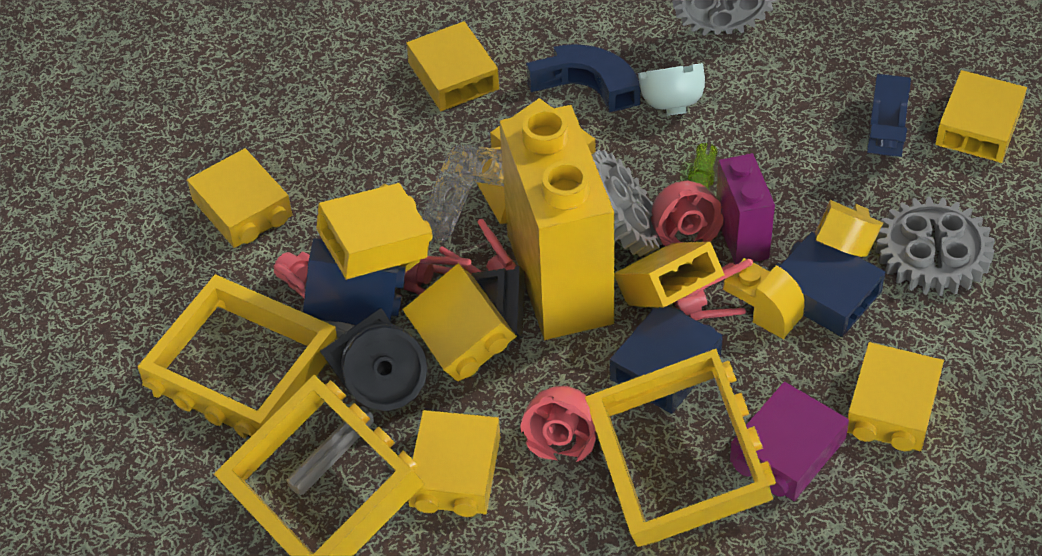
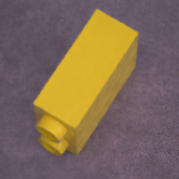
[499,105,614,340]

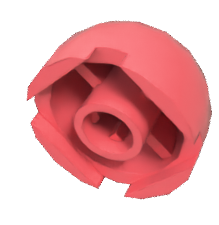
[651,181,724,246]
[520,386,597,462]

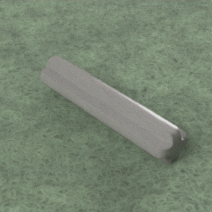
[287,406,374,495]

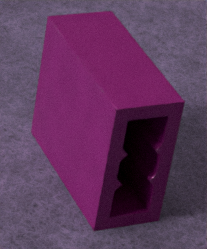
[716,153,775,265]
[730,381,849,501]

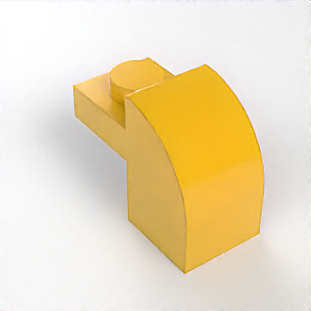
[815,200,883,257]
[723,258,805,339]

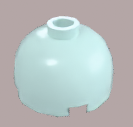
[638,63,705,116]

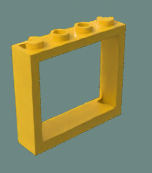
[137,274,337,439]
[585,349,776,547]
[214,375,425,556]

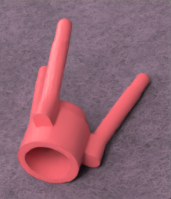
[439,219,517,274]
[274,252,310,298]
[404,256,472,295]
[674,259,753,321]

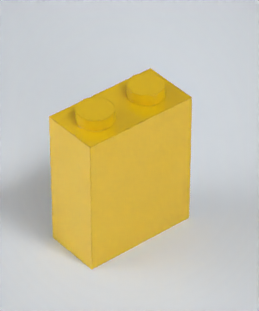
[406,21,499,111]
[935,70,1027,163]
[187,148,293,248]
[316,183,432,279]
[614,242,725,308]
[402,263,517,381]
[847,342,944,451]
[409,410,500,517]

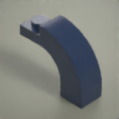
[526,45,641,113]
[867,74,911,157]

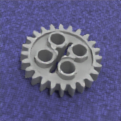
[672,0,777,36]
[591,150,662,257]
[875,197,995,296]

